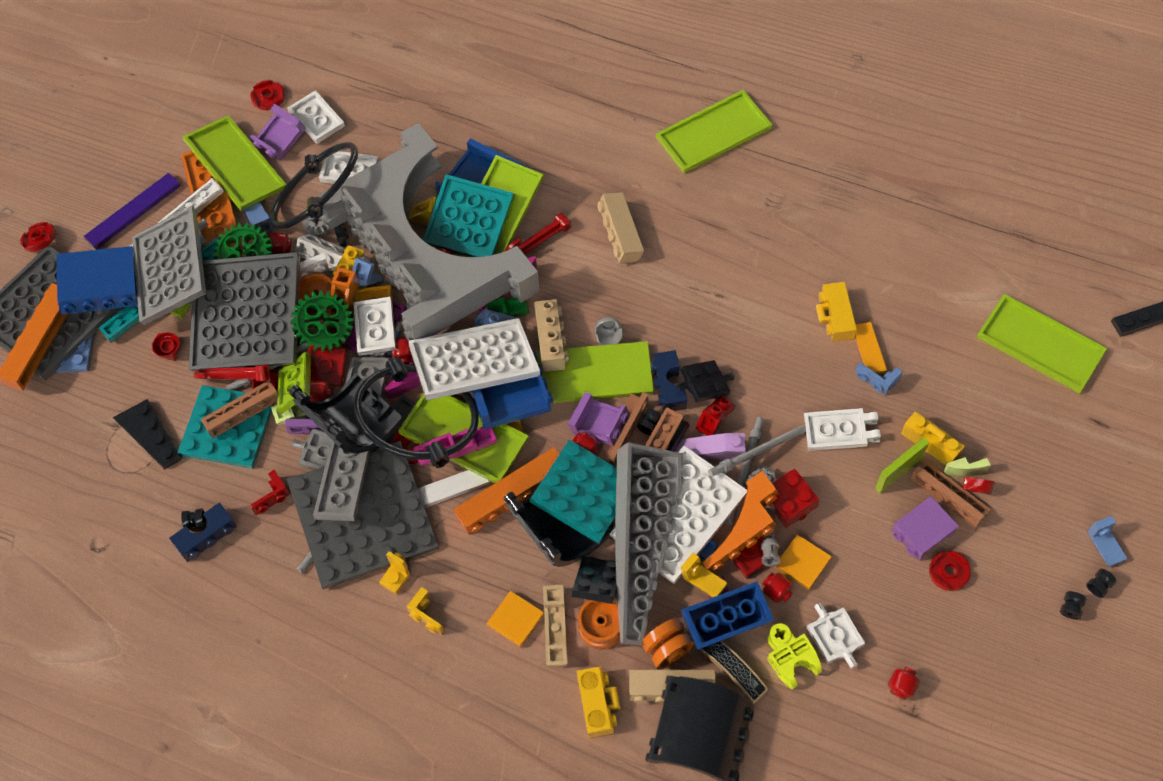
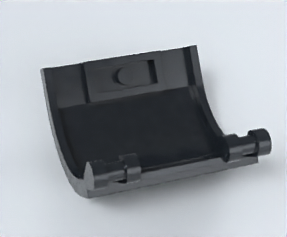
[289,373,405,454]
[503,492,614,567]
[645,676,754,781]

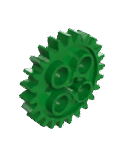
[212,222,274,260]
[290,290,353,352]

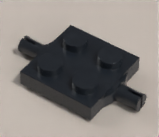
[675,360,734,402]

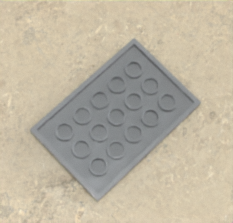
[132,205,206,325]

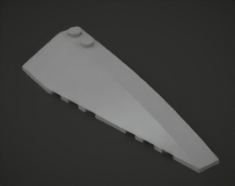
[615,442,682,646]

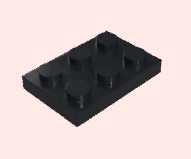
[571,556,617,604]

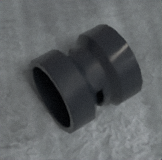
[637,409,661,436]
[181,508,206,530]
[1086,569,1116,598]
[1060,591,1087,620]

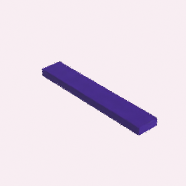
[84,173,181,250]

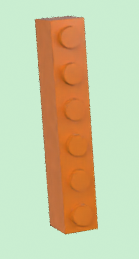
[0,283,68,391]
[454,447,559,535]

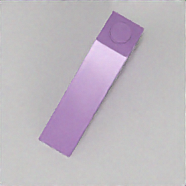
[675,433,745,461]

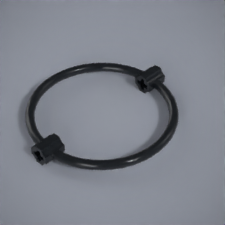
[270,142,358,229]
[353,356,479,468]

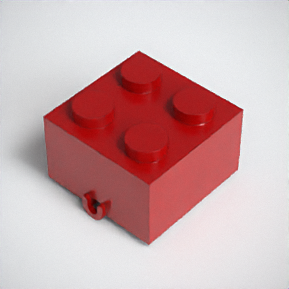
[768,468,819,528]

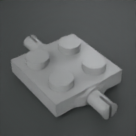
[291,429,332,470]

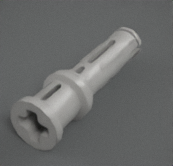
[761,508,780,567]

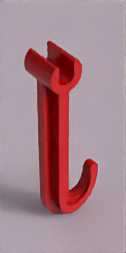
[506,213,572,255]
[194,365,270,381]

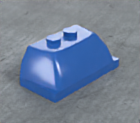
[681,581,774,650]

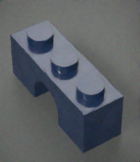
[650,350,687,411]
[169,502,237,562]

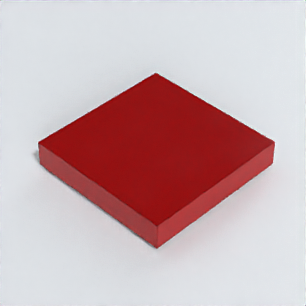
[308,345,347,387]
[732,535,779,579]

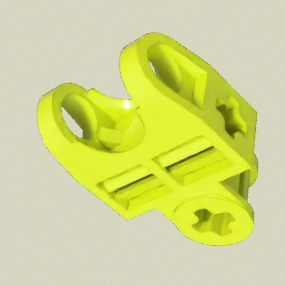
[767,623,822,689]

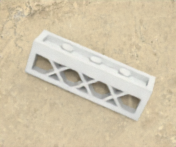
[295,234,371,271]

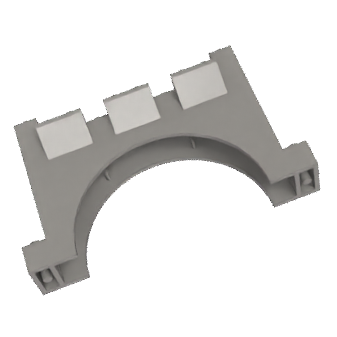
[316,123,540,341]

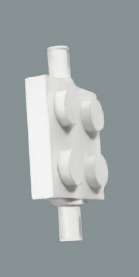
[807,602,865,669]

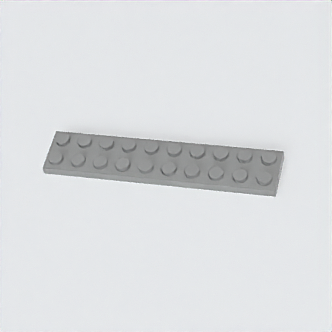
[313,357,389,521]

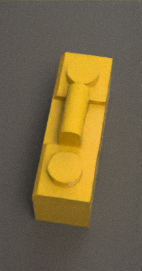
[816,282,857,342]
[901,411,965,466]
[577,667,621,738]

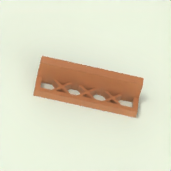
[201,381,278,439]
[598,392,648,467]
[645,407,684,450]
[911,461,991,528]

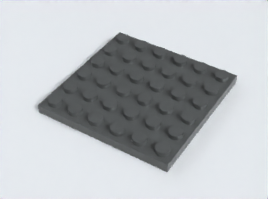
[0,245,119,381]
[189,252,300,371]
[287,441,439,589]

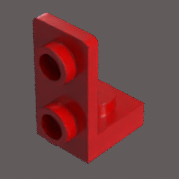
[695,397,736,436]
[249,469,290,515]

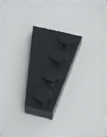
[113,399,181,469]

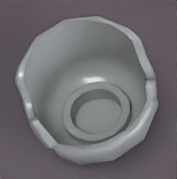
[594,317,623,345]

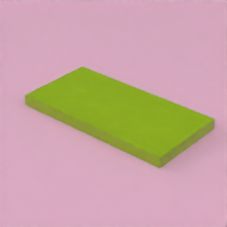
[656,90,772,174]
[183,115,286,211]
[451,155,544,257]
[976,294,1107,394]
[535,341,654,404]
[398,393,529,484]

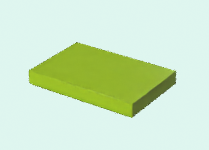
[277,352,311,414]
[875,437,930,493]

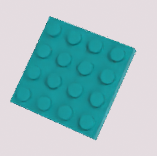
[423,174,515,257]
[178,385,275,469]
[529,440,617,544]

